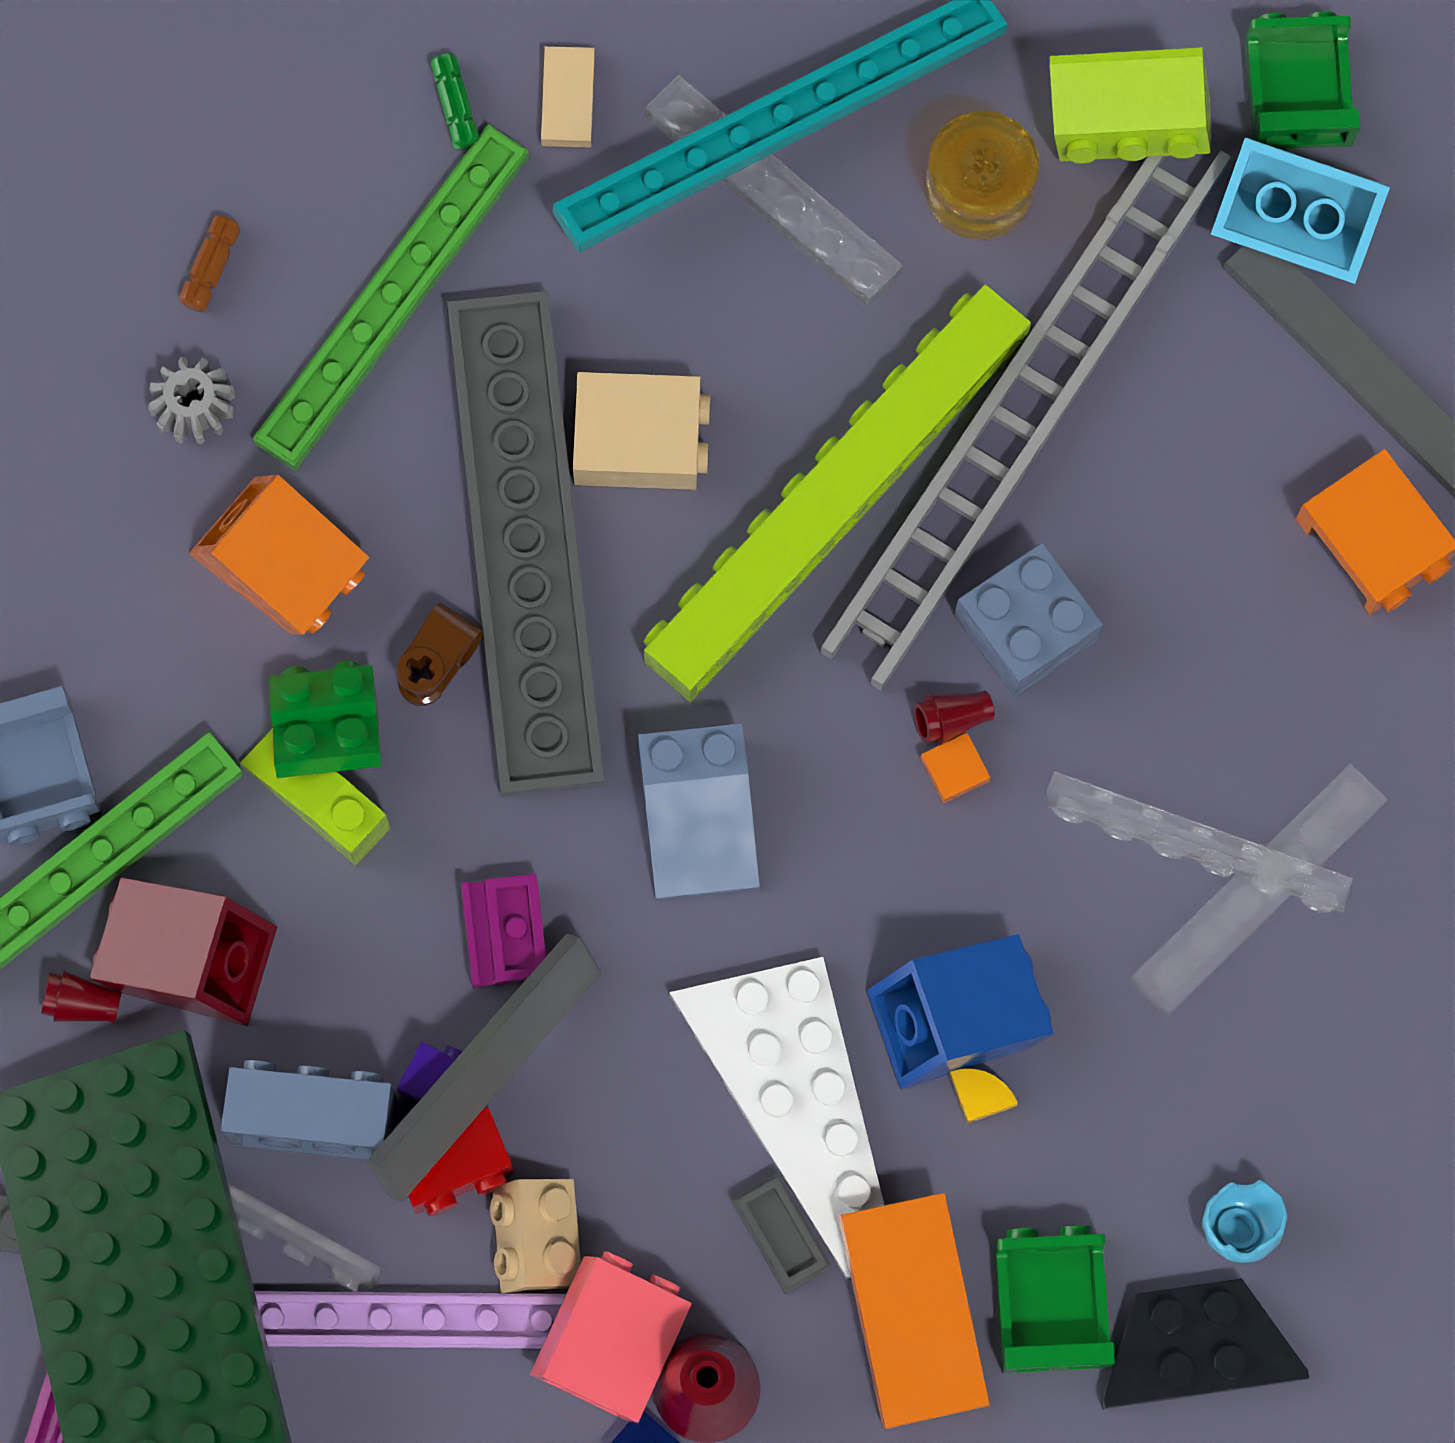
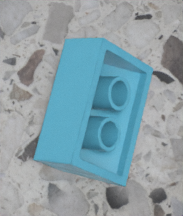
[1211,137,1390,284]

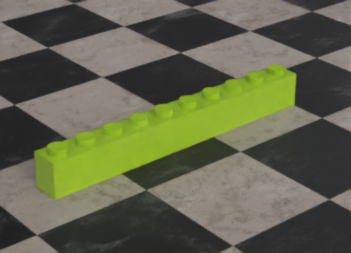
[643,284,1031,703]

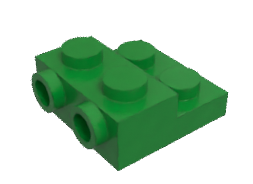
[269,660,382,778]

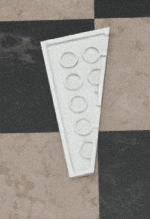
[669,957,884,1279]

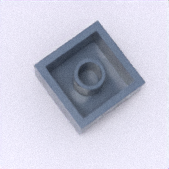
[954,543,1103,697]

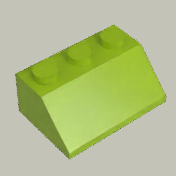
[1050,47,1211,164]

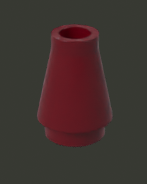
[914,690,995,745]
[41,970,122,1023]

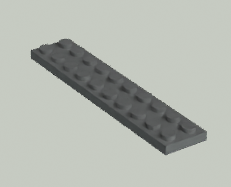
[447,291,605,798]

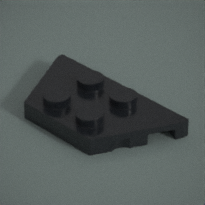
[1102,1278,1309,1410]

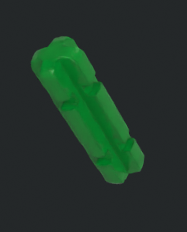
[431,53,479,150]

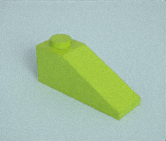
[240,728,391,866]

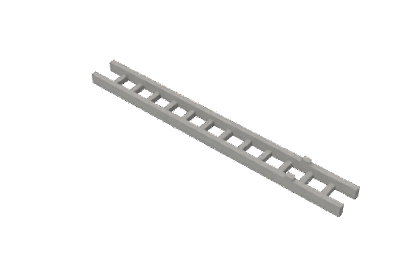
[821,150,1231,691]

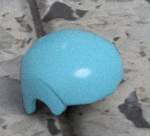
[1202,1180,1288,1263]

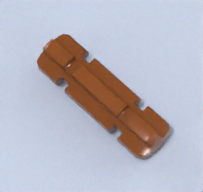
[179,215,240,312]

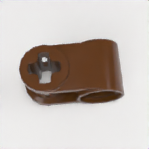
[397,602,484,706]

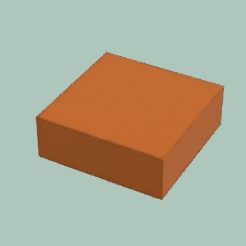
[920,733,991,804]

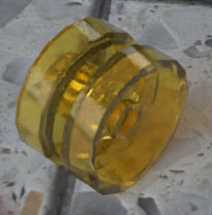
[925,110,1039,240]

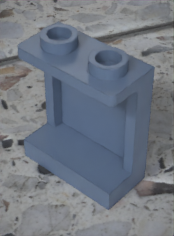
[0,686,102,846]

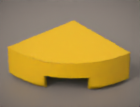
[949,1069,1018,1124]

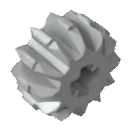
[148,356,236,444]

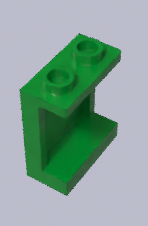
[1245,11,1361,149]
[994,1225,1115,1374]

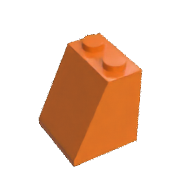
[189,474,370,635]

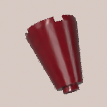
[653,1334,761,1443]

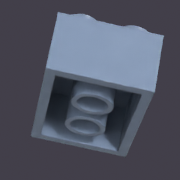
[221,1060,398,1160]

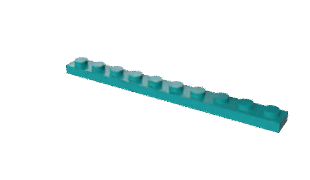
[553,0,1008,253]

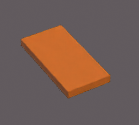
[838,1193,990,1429]

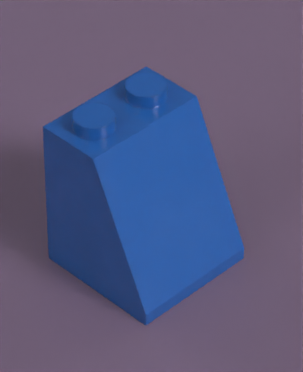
[867,934,1054,1090]

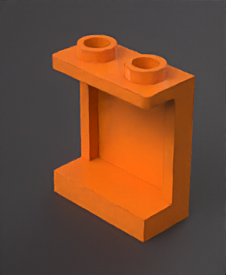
[1295,449,1455,615]

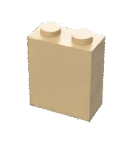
[573,372,710,490]

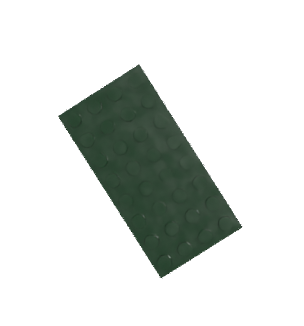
[0,1030,292,1443]

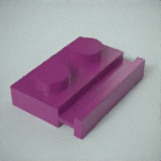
[461,873,546,989]

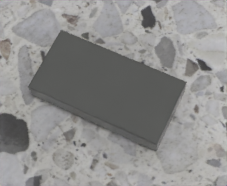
[732,1174,832,1294]

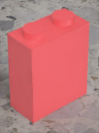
[530,1251,692,1423]

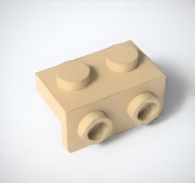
[490,1179,581,1294]

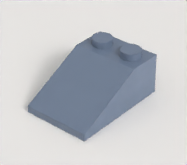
[638,723,760,901]

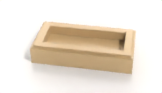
[541,46,595,148]

